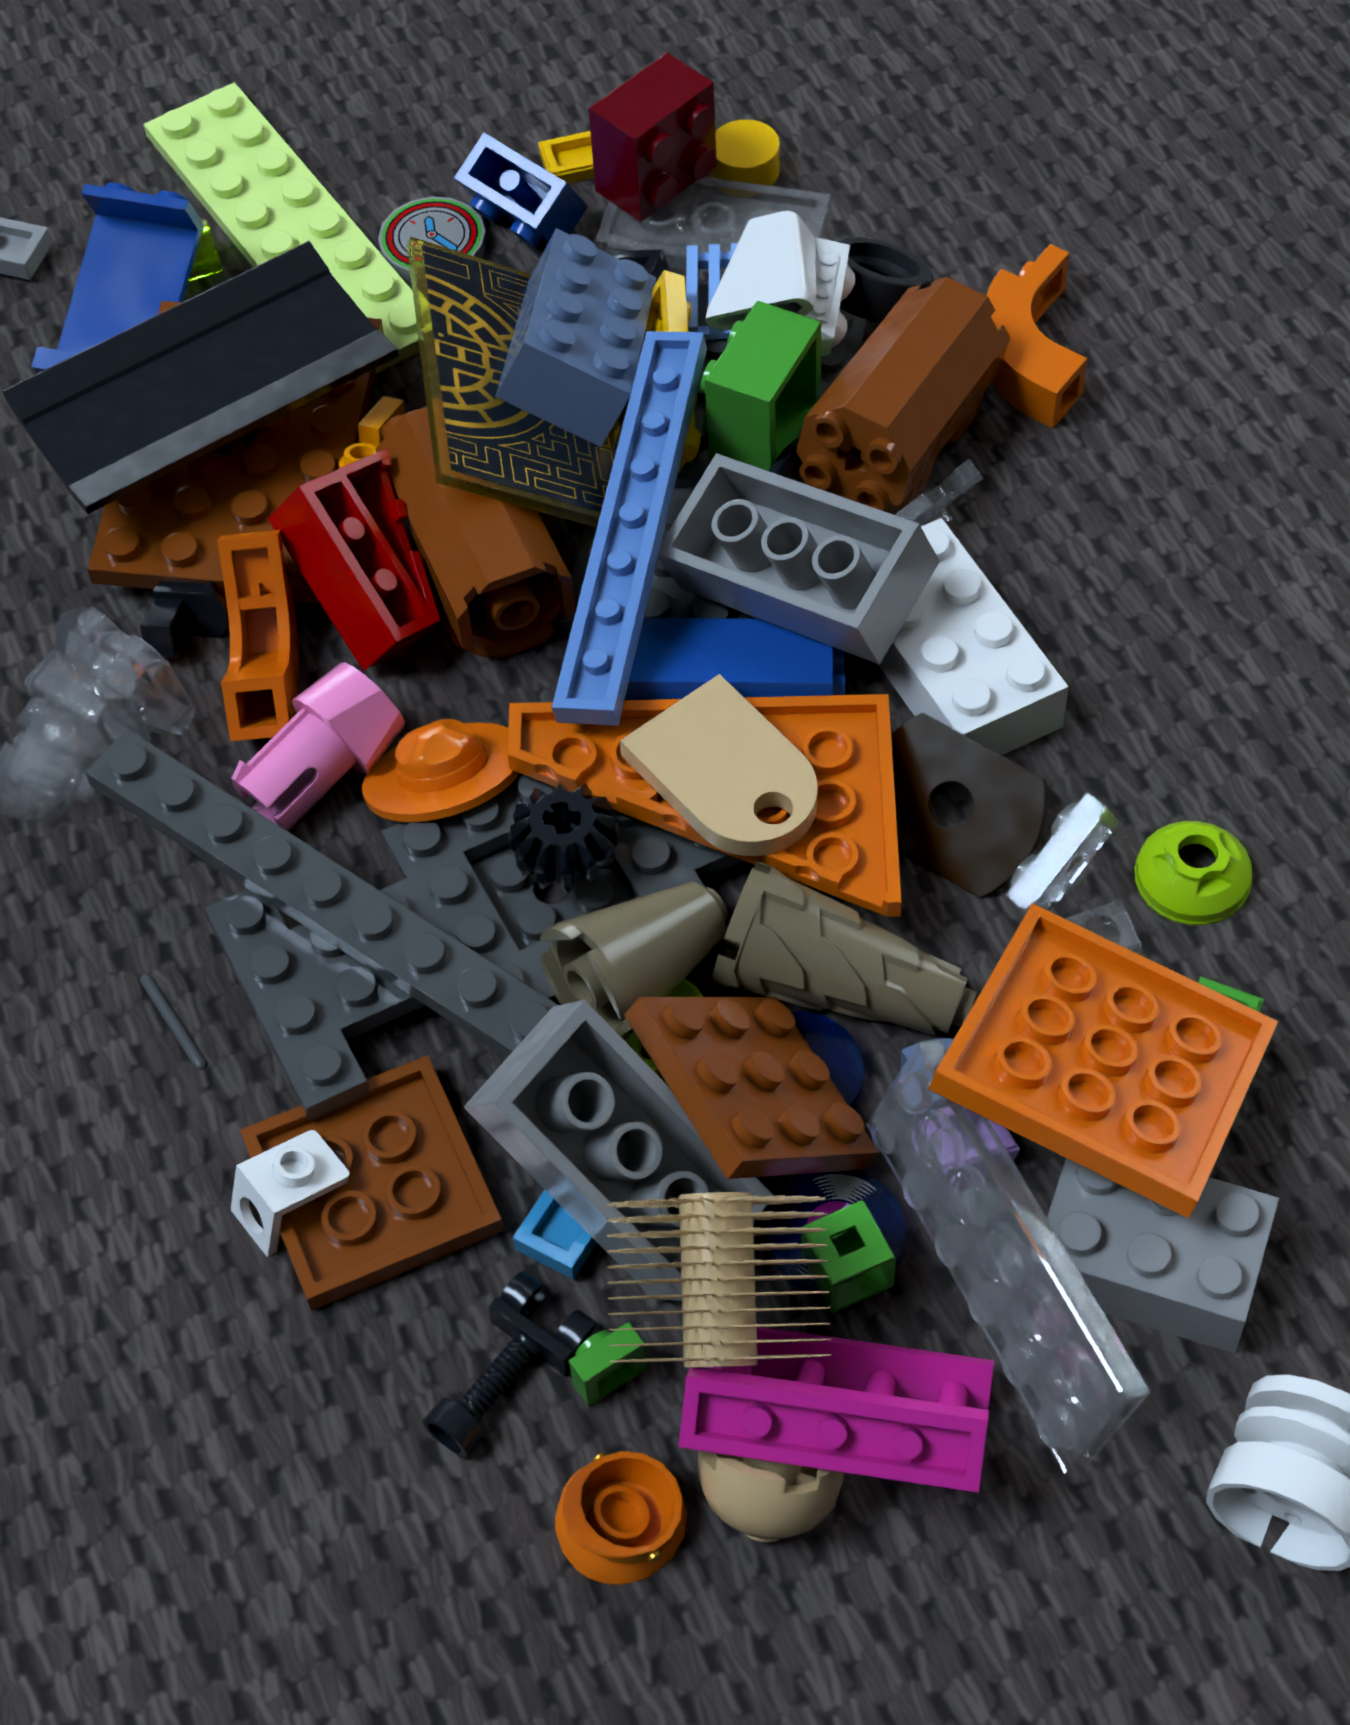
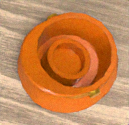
[555,1451,687,1585]

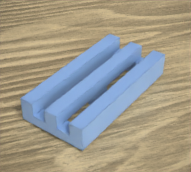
[686,243,738,340]

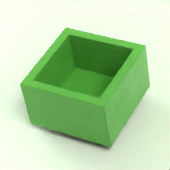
[700,300,821,471]

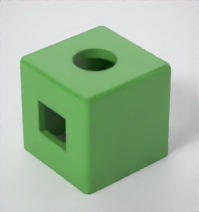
[801,1201,896,1313]

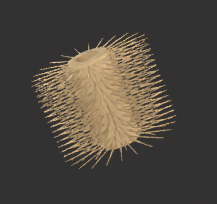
[606,1192,832,1367]

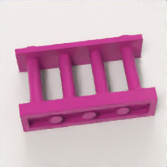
[679,1327,994,1493]

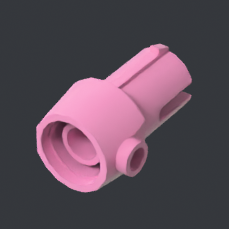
[231,662,405,832]

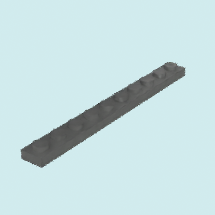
[85,729,558,1058]

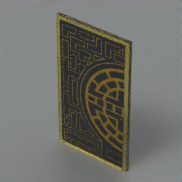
[407,237,622,528]

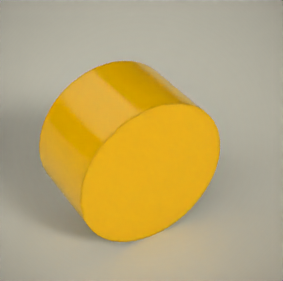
[711,119,780,194]

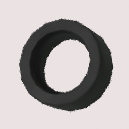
[836,237,933,323]

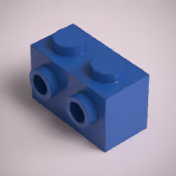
[454,133,588,248]

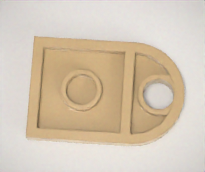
[620,674,818,856]

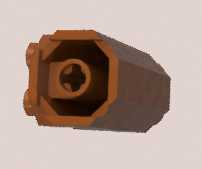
[796,277,1010,514]
[375,401,576,659]

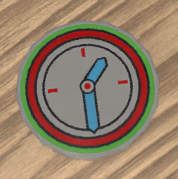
[378,196,486,284]

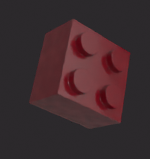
[588,52,717,222]

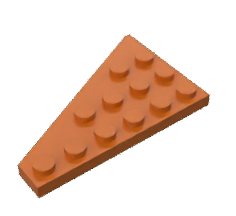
[508,694,901,917]

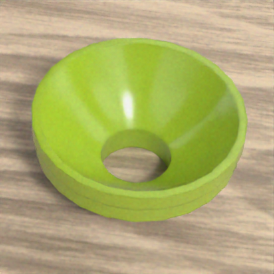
[1134,821,1252,925]

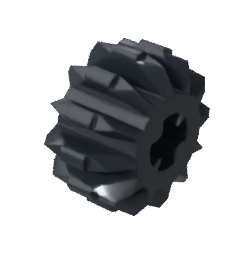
[508,779,620,894]

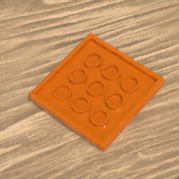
[928,903,1278,1219]

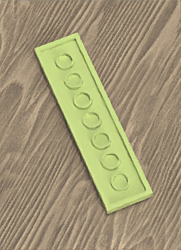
[143,82,435,374]

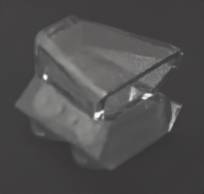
[24,606,196,757]

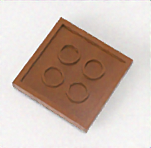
[624,997,879,1179]
[240,1055,504,1311]

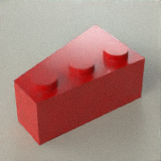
[267,448,440,671]

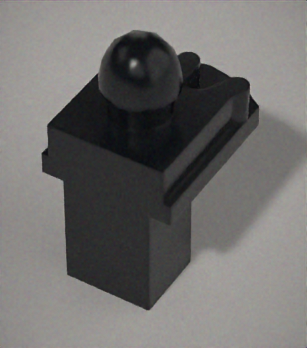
[140,581,229,657]

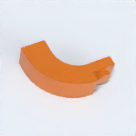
[986,244,1087,428]
[217,530,299,742]

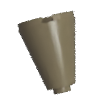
[540,882,728,1040]

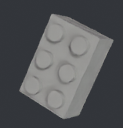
[1029,1158,1279,1354]

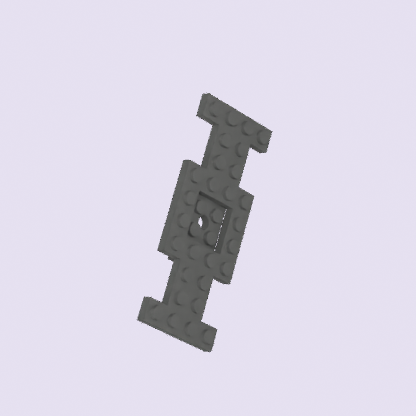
[204,773,745,1122]

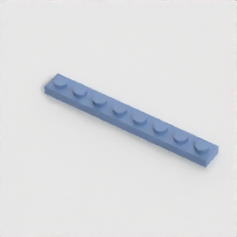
[552,331,707,726]

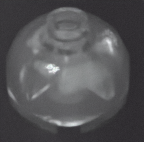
[0,696,95,824]

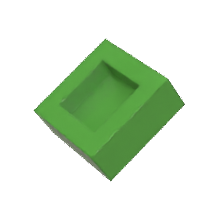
[569,1322,648,1407]

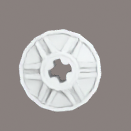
[1206,1375,1350,1571]

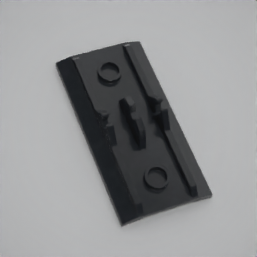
[3,241,399,514]

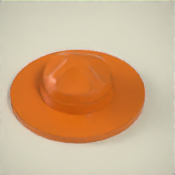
[362,719,520,822]

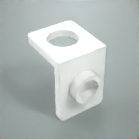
[231,1130,350,1258]

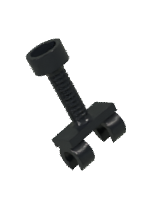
[423,1271,599,1459]

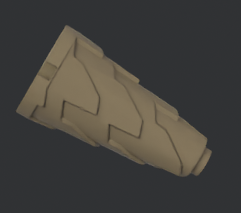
[711,861,977,1036]

